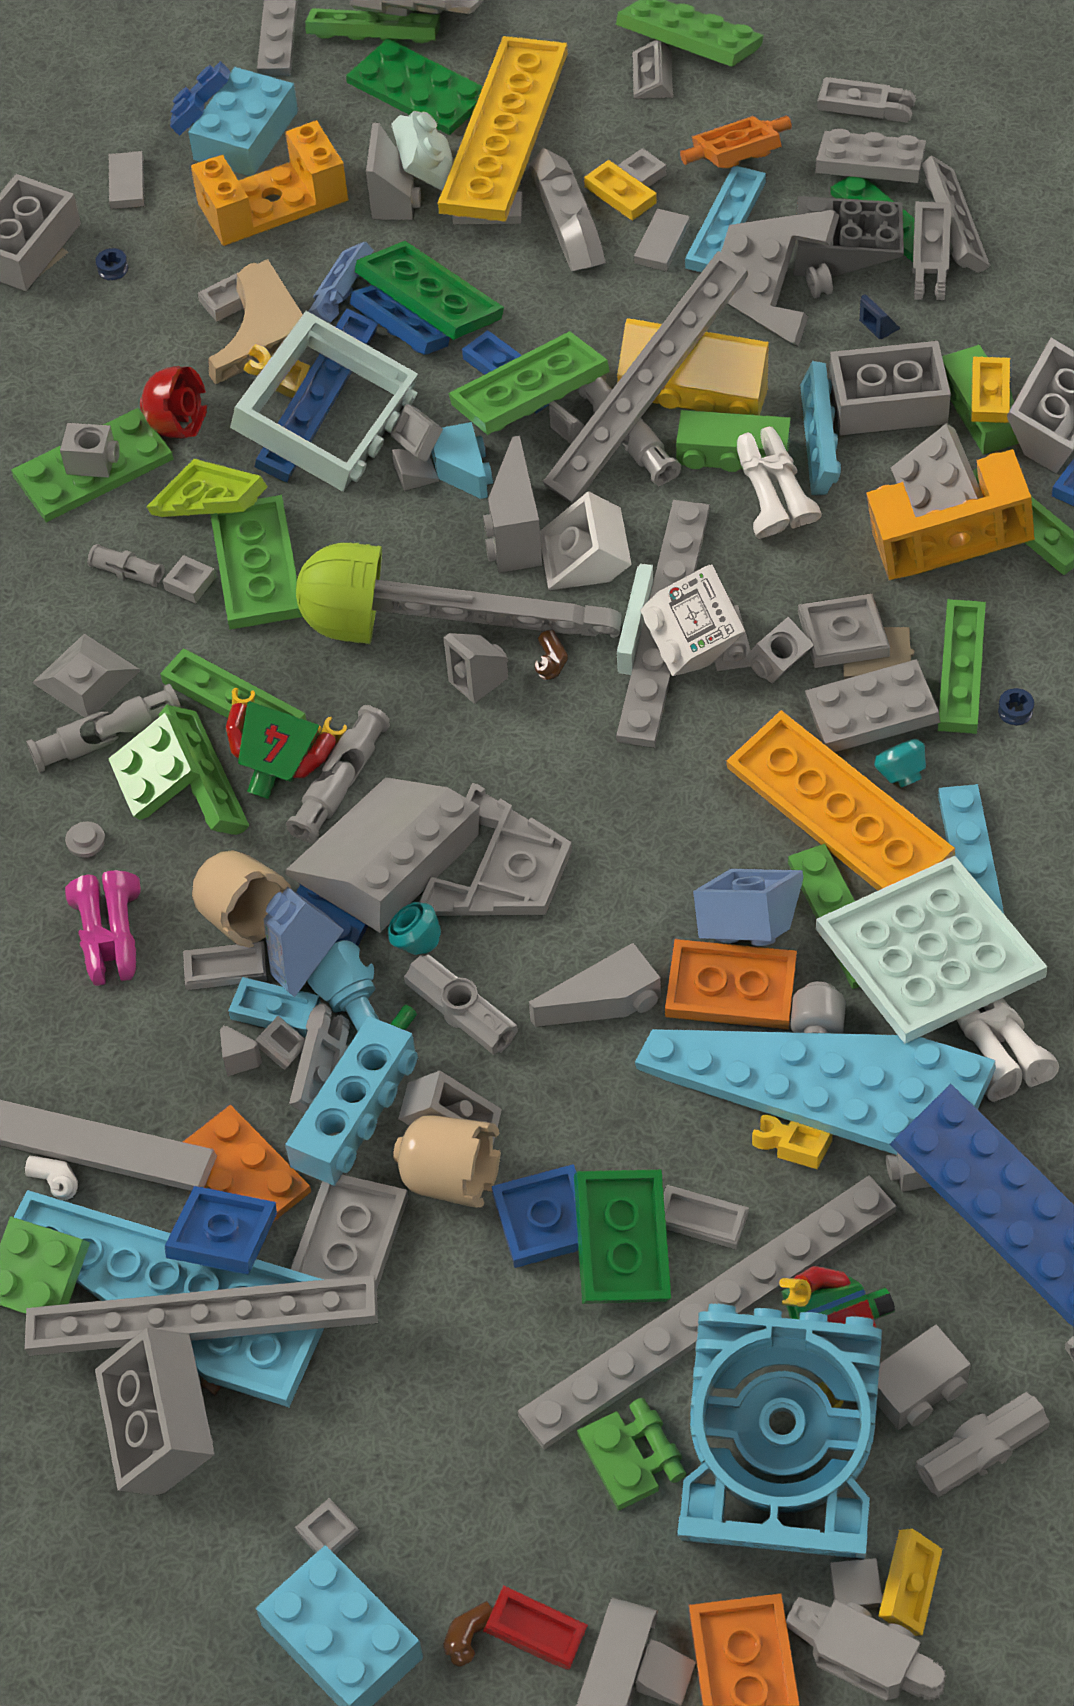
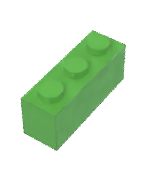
[942,345,1019,455]
[676,410,790,472]

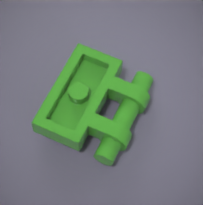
[577,1398,687,1511]

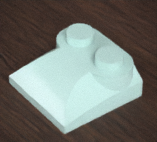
[391,111,454,191]

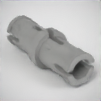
[88,544,165,587]

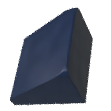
[859,294,900,339]

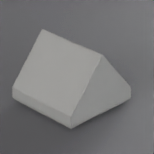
[255,1016,305,1070]
[220,1025,262,1076]

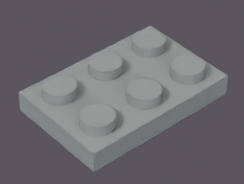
[815,129,926,183]
[891,424,984,517]
[805,659,940,752]
[290,1175,409,1289]

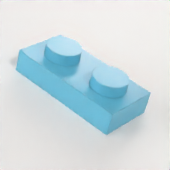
[228,977,321,1038]

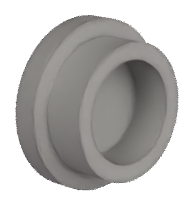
[65,821,105,857]

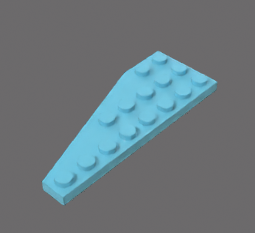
[635,1029,996,1155]
[14,1190,324,1407]

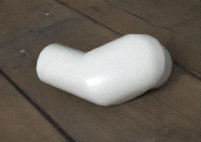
[25,1156,78,1200]

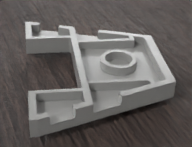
[721,210,839,346]
[420,783,572,916]

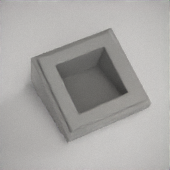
[549,401,585,444]
[392,449,439,491]
[636,1639,696,1706]

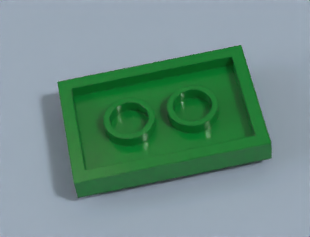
[574,1169,671,1304]

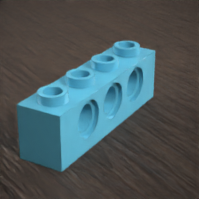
[285,1016,418,1186]

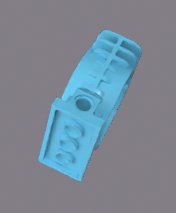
[678,1304,882,1559]

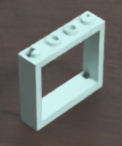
[230,311,418,492]

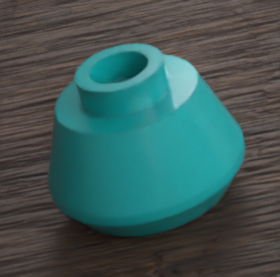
[874,739,926,788]
[388,902,441,955]

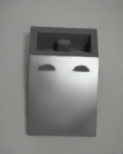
[794,196,904,276]

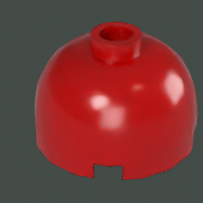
[140,366,207,439]

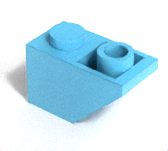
[431,422,493,499]

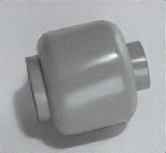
[791,982,846,1034]

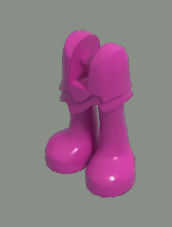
[65,870,141,986]

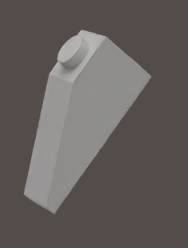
[529,943,661,1027]

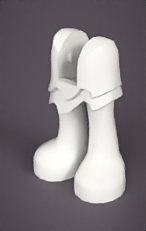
[737,427,822,539]
[957,998,1059,1102]

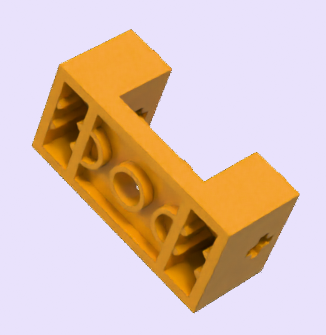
[191,120,348,246]
[866,449,1035,580]

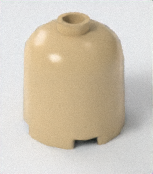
[192,850,291,948]
[394,1115,501,1208]

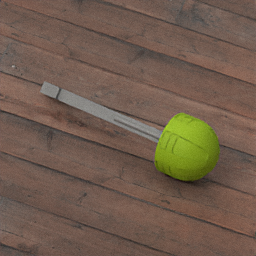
[296,543,622,644]

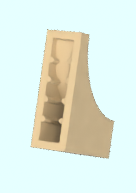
[209,259,303,384]

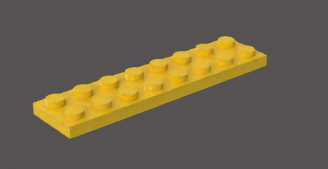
[438,36,568,222]

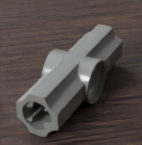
[404,954,518,1055]
[915,1392,1050,1498]

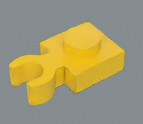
[243,344,310,398]
[752,1115,833,1169]

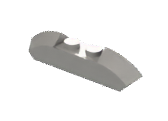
[529,148,606,271]

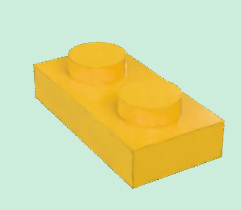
[584,160,657,221]
[971,357,1010,423]
[878,1528,943,1636]

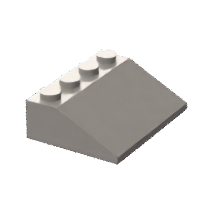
[286,777,480,933]

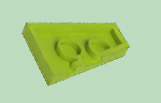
[146,459,268,517]

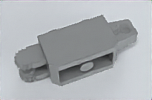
[786,1597,946,1702]

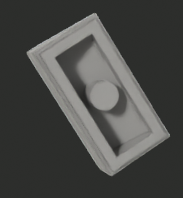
[633,40,673,99]

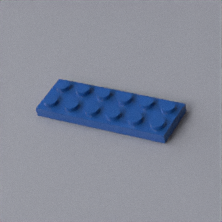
[889,1083,1074,1327]

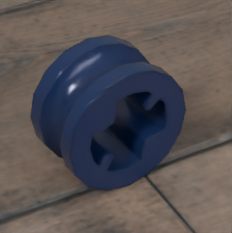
[96,248,128,280]
[998,688,1034,726]

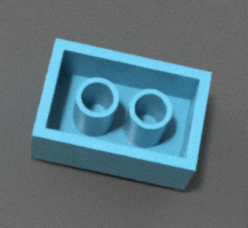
[188,67,298,176]
[256,1545,423,1706]

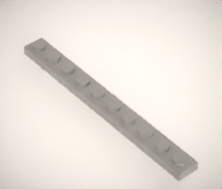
[518,1175,896,1450]

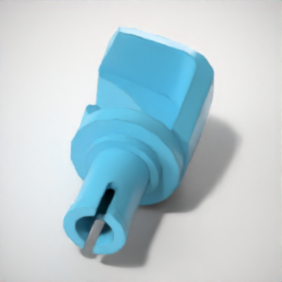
[307,940,379,1031]

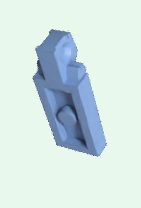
[308,242,374,323]

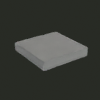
[798,594,890,668]

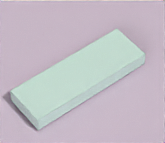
[617,564,653,675]

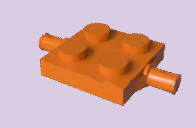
[680,115,792,168]

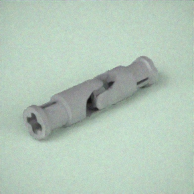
[577,375,681,486]
[26,684,181,773]
[286,705,390,844]

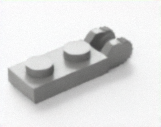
[817,77,916,123]
[912,202,951,300]
[289,1003,350,1114]

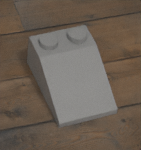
[483,436,542,573]

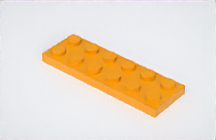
[726,710,955,891]

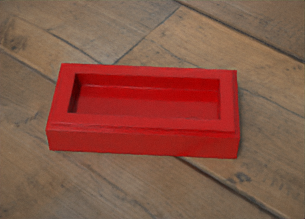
[483,1585,588,1670]

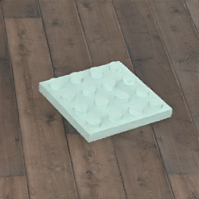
[816,856,1047,1044]

